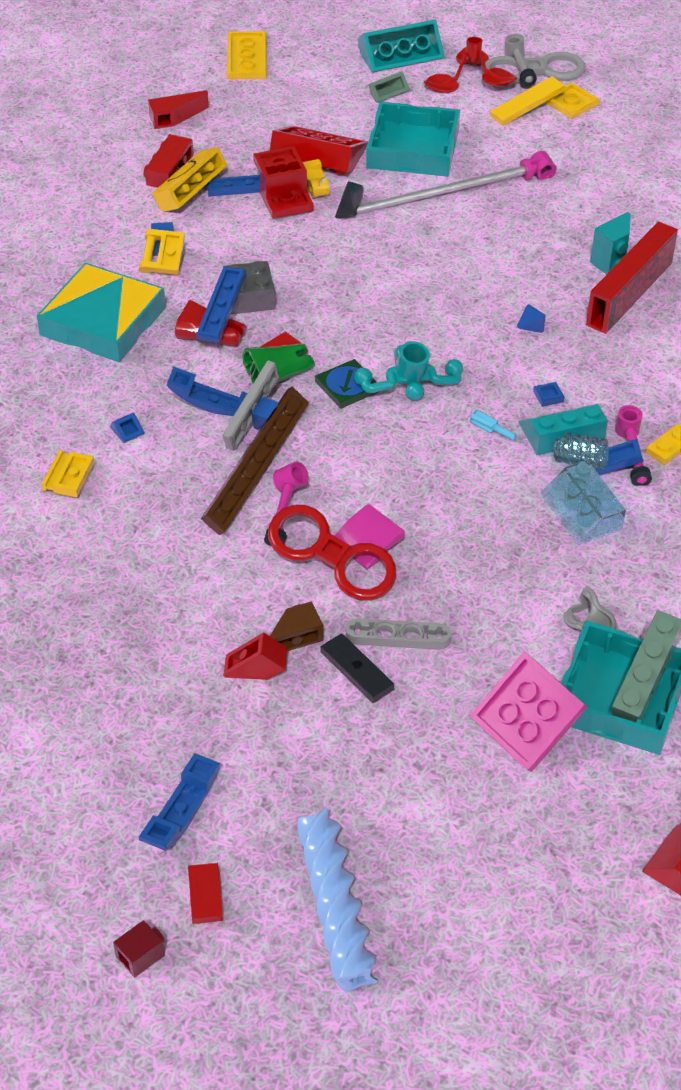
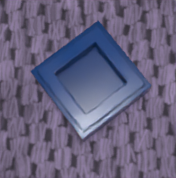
[533,382,565,407]

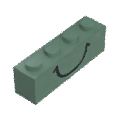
[612,610,681,723]

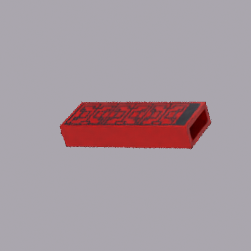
[586,221,678,334]

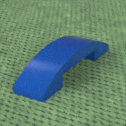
[166,366,247,416]
[139,753,220,851]

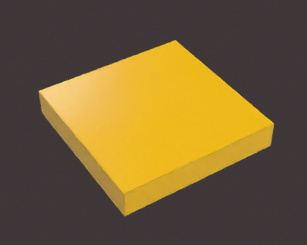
[545,82,600,119]

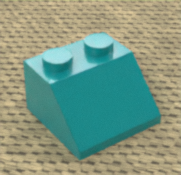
[590,212,631,275]

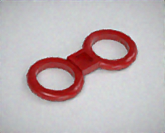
[268,505,397,601]

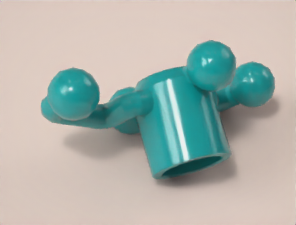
[354,341,463,401]

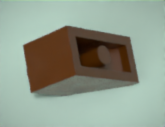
[270,601,323,651]

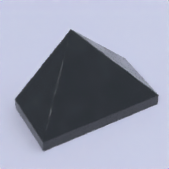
[335,181,364,219]

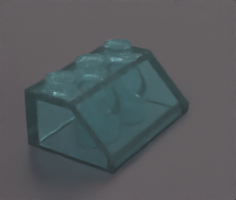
[541,460,626,545]

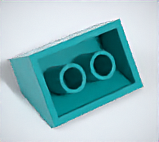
[519,404,608,456]

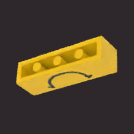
[152,147,227,212]

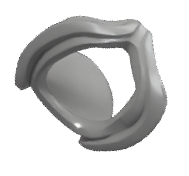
[563,586,617,631]

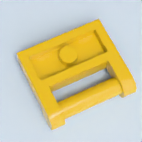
[138,229,185,275]

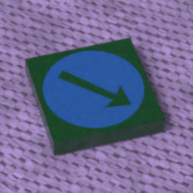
[315,359,381,409]

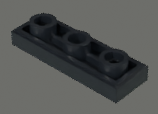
[320,633,394,703]

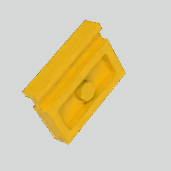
[42,450,94,498]

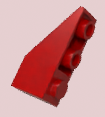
[148,90,209,129]

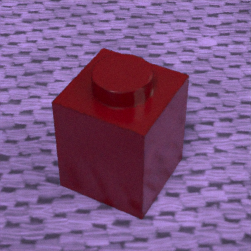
[113,920,165,978]

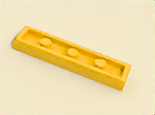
[490,76,565,126]

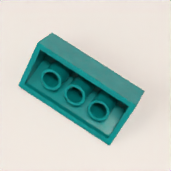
[357,19,445,72]

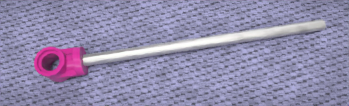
[356,151,557,215]

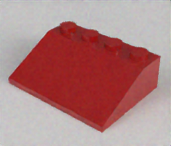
[270,125,368,175]

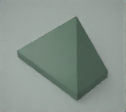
[368,71,410,103]

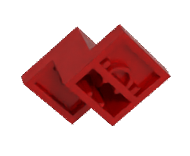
[253,146,314,219]

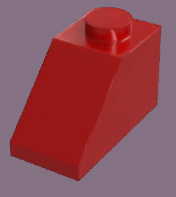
[223,632,287,680]

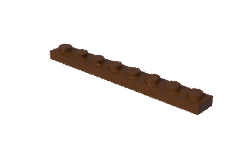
[200,386,309,535]

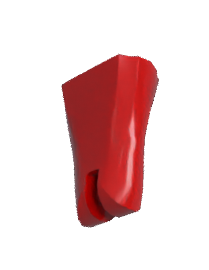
[175,300,247,347]

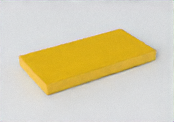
[227,31,267,80]

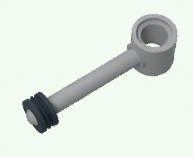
[505,34,537,87]

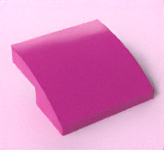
[334,503,405,570]

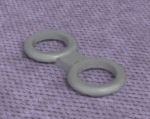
[482,52,585,85]

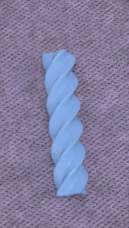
[297,808,378,992]

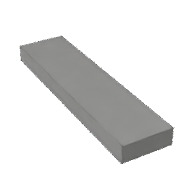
[222,361,279,451]

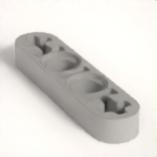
[345,618,451,650]

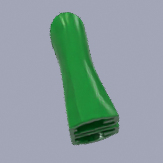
[242,344,315,384]

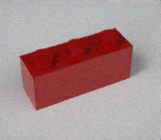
[143,134,193,188]

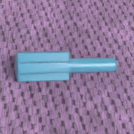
[470,409,516,440]

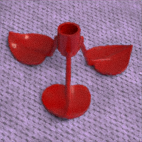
[424,36,517,93]

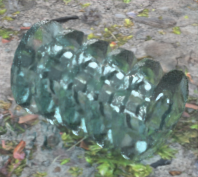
[553,432,609,470]

